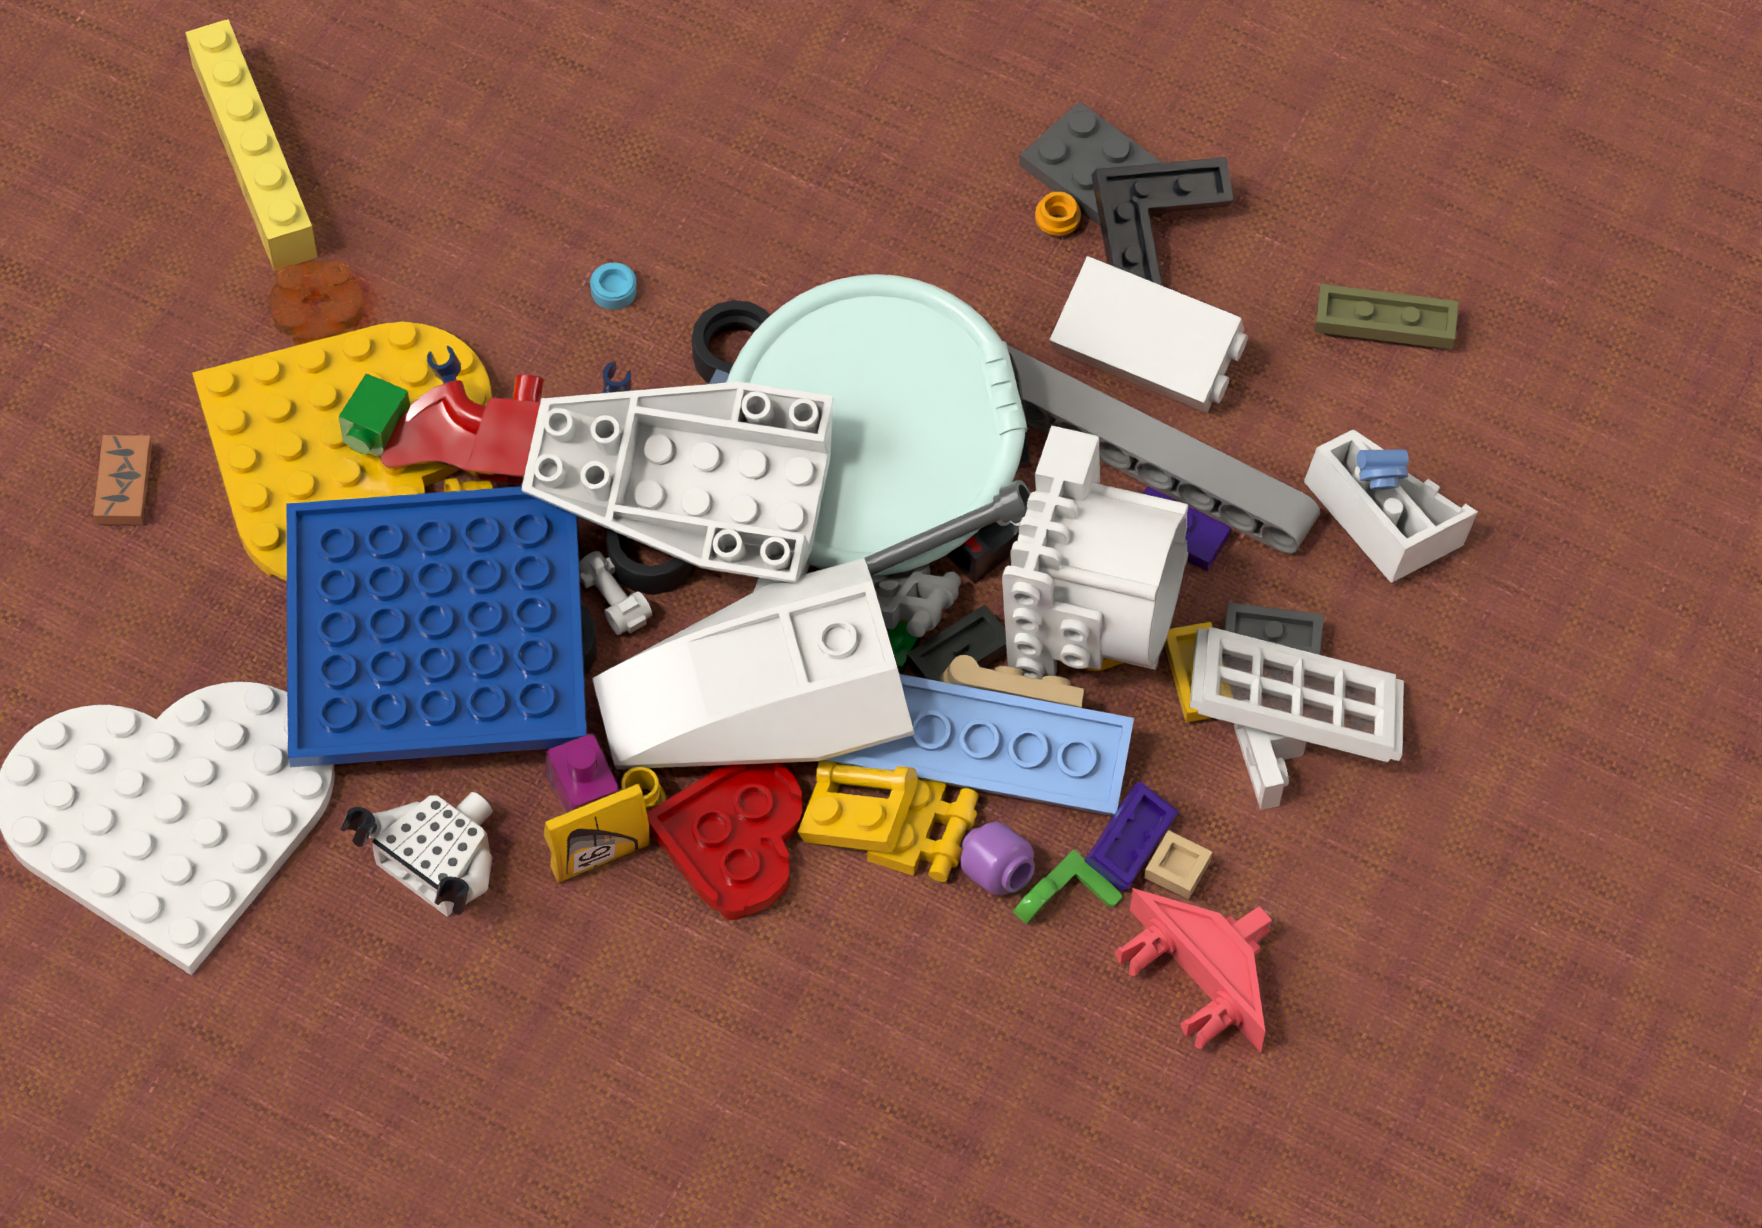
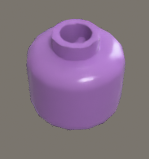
[961,821,1035,896]

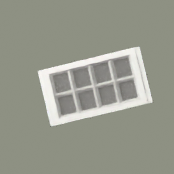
[1190,627,1404,762]

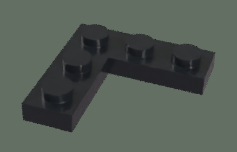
[1091,157,1234,286]

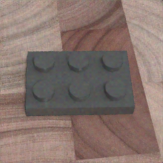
[1019,101,1163,226]

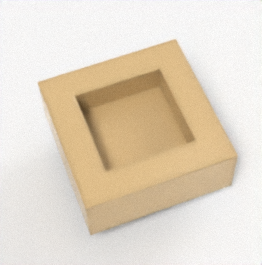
[1144,830,1213,900]

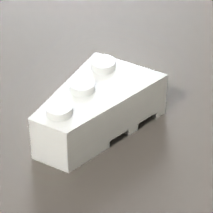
[1304,430,1478,583]

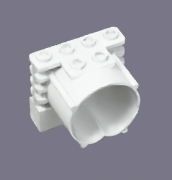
[1002,425,1188,680]

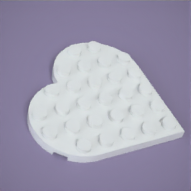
[0,682,335,975]

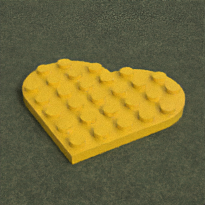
[192,321,492,581]

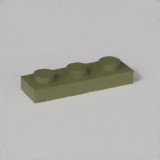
[1314,284,1459,349]

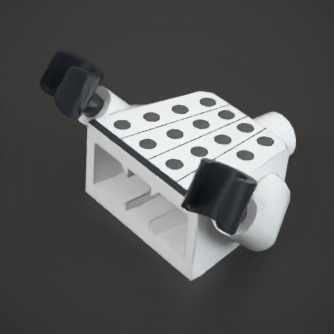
[340,792,493,917]

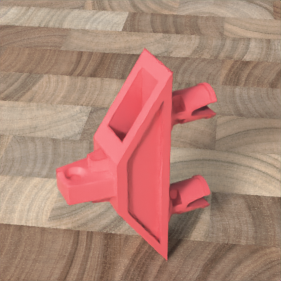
[1115,888,1272,1053]

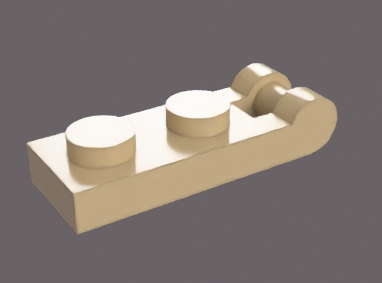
[941,655,1084,708]

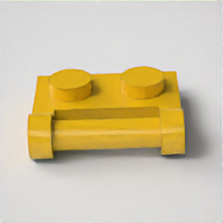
[798,760,918,853]

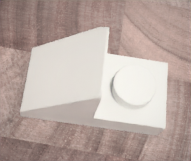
[1234,701,1306,810]

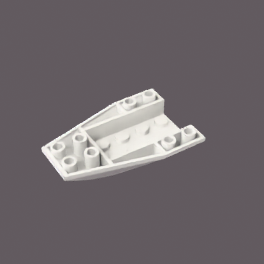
[521,382,834,583]
[592,558,915,769]

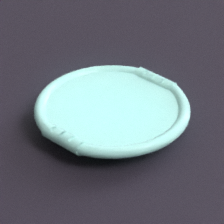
[726,274,1028,576]

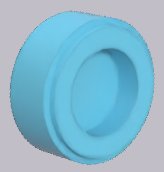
[590,263,637,310]

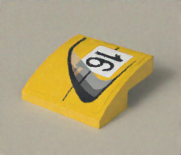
[544,784,650,883]

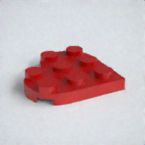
[647,763,803,920]

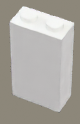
[1050,256,1248,413]

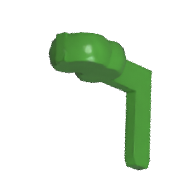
[1013,849,1122,924]

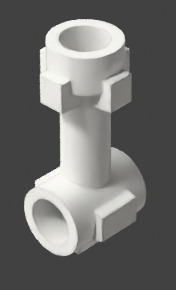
[579,551,652,635]

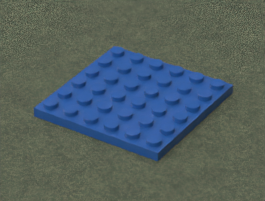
[286,486,587,767]

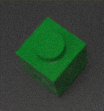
[338,373,410,458]

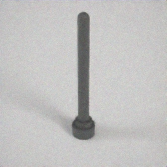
[862,480,1031,576]

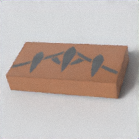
[93,435,152,525]

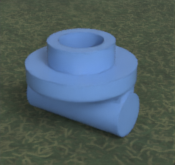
[1357,449,1409,490]

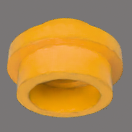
[1035,192,1081,236]

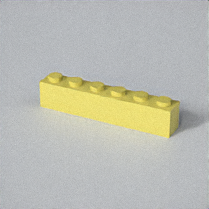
[185,19,318,271]

